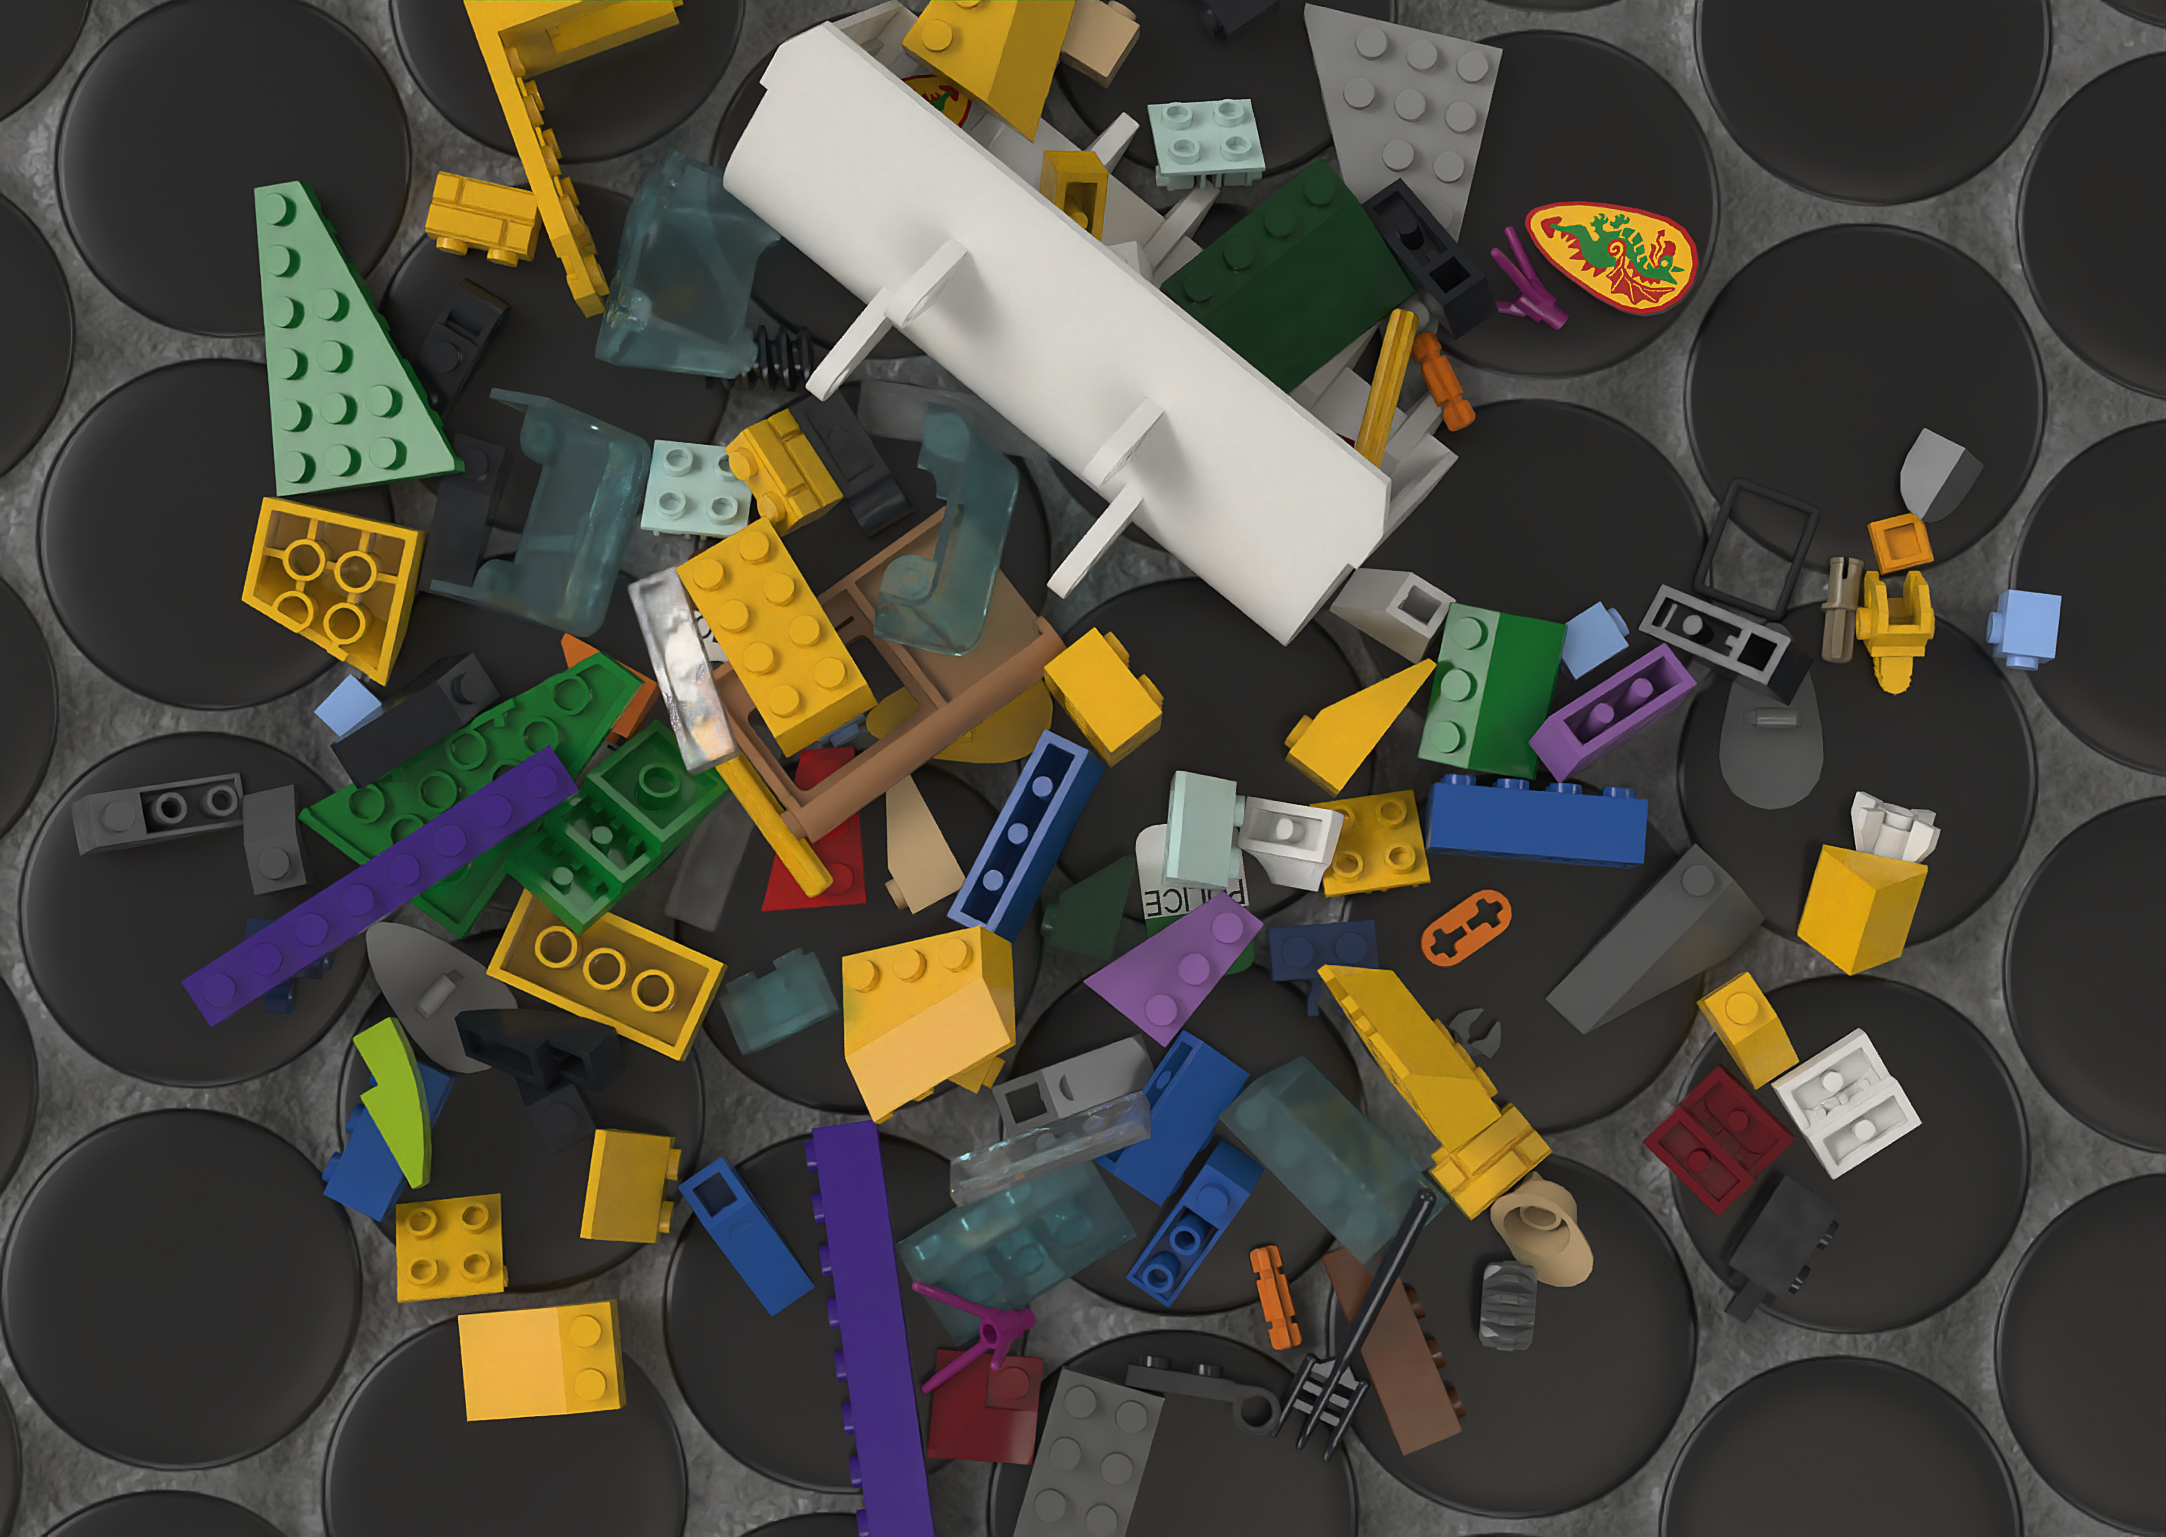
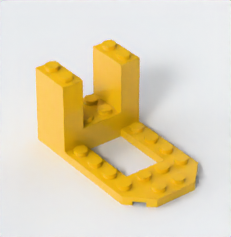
[463,0,684,318]

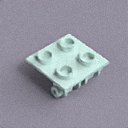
[1147,99,1266,191]
[641,440,752,541]

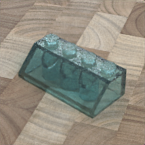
[1218,1055,1450,1277]
[894,1134,1137,1346]

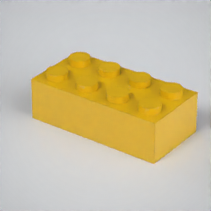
[675,515,878,758]
[1043,627,1164,769]
[485,888,728,1062]

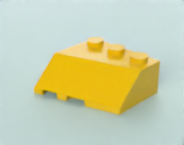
[901,0,1077,144]
[241,497,428,687]
[842,926,1016,1125]
[1317,964,1502,1154]

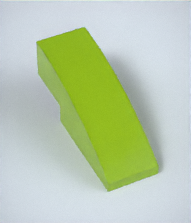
[352,1017,432,1189]

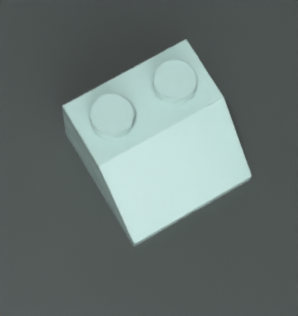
[1162,771,1245,891]

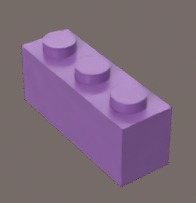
[1528,643,1697,783]

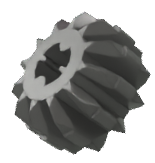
[1479,1260,1538,1352]

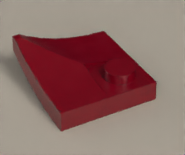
[926,1348,1043,1465]

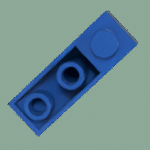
[1126,1139,1266,1308]
[678,1156,816,1317]

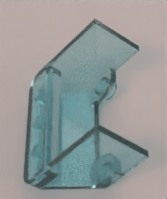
[430,388,652,637]

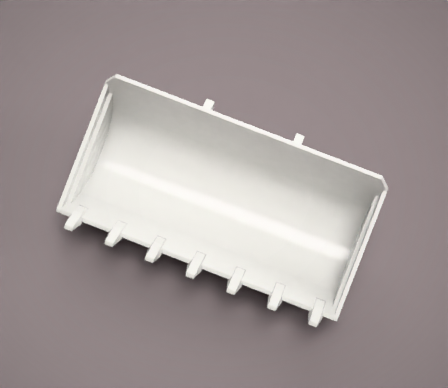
[723,0,1462,647]

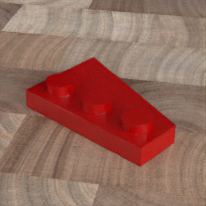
[761,746,867,912]

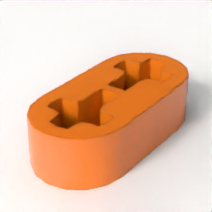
[1420,890,1512,967]

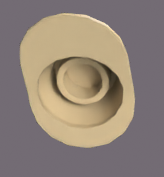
[1490,1171,1594,1287]

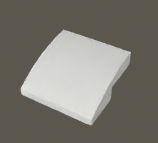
[1771,1028,1922,1180]

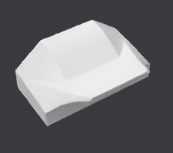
[1236,796,1344,892]

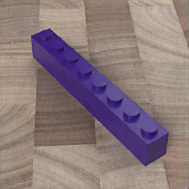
[181,745,579,1028]
[804,1120,937,1537]

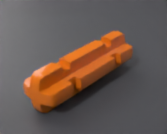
[1411,331,1476,431]
[1250,1245,1303,1350]

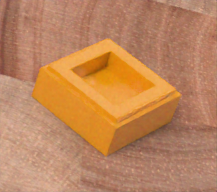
[1867,513,1934,575]

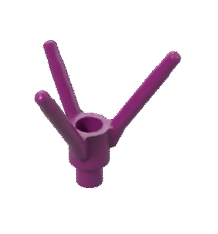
[1491,226,1569,331]
[912,1281,1035,1394]

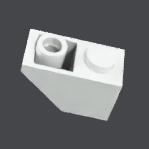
[1329,568,1456,664]

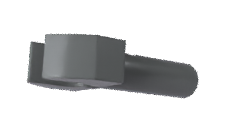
[1448,1008,1501,1059]

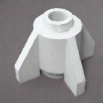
[1851,791,1941,864]

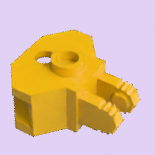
[1855,571,1935,696]

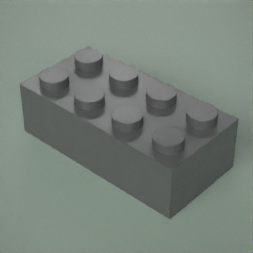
[1012,1365,1165,1537]

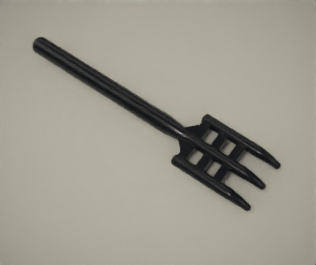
[1269,1187,1437,1462]

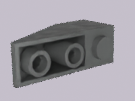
[70,773,244,856]
[991,1033,1155,1138]

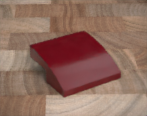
[1643,1062,1796,1217]

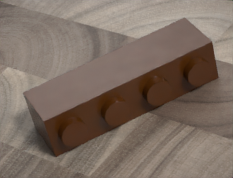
[1320,1231,1466,1456]

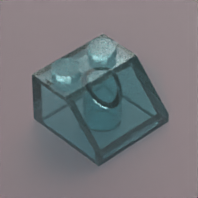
[719,948,843,1056]

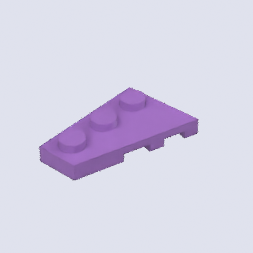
[1083,891,1264,1048]

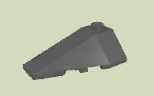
[1545,843,1766,1035]

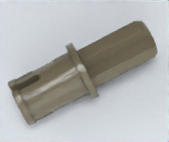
[1821,557,1864,664]

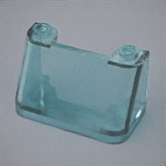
[595,148,781,379]
[873,401,1020,656]

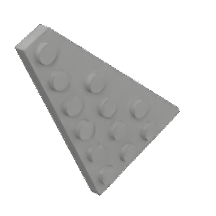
[1303,3,1503,341]

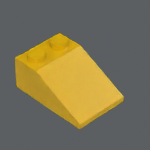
[1284,658,1437,798]
[580,1129,682,1244]
[458,1299,626,1421]

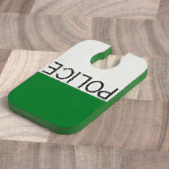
[1135,824,1255,975]

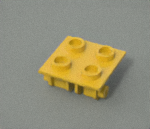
[1310,789,1431,899]
[395,1193,508,1303]

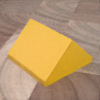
[1797,844,1928,976]

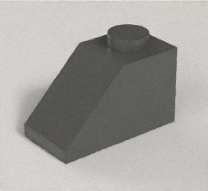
[243,784,317,898]

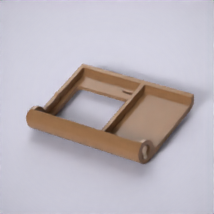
[694,503,1067,844]

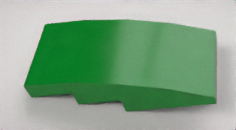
[503,719,731,936]

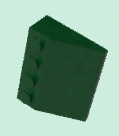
[1159,157,1415,395]

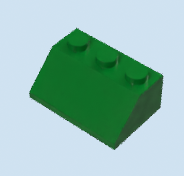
[1418,602,1568,780]

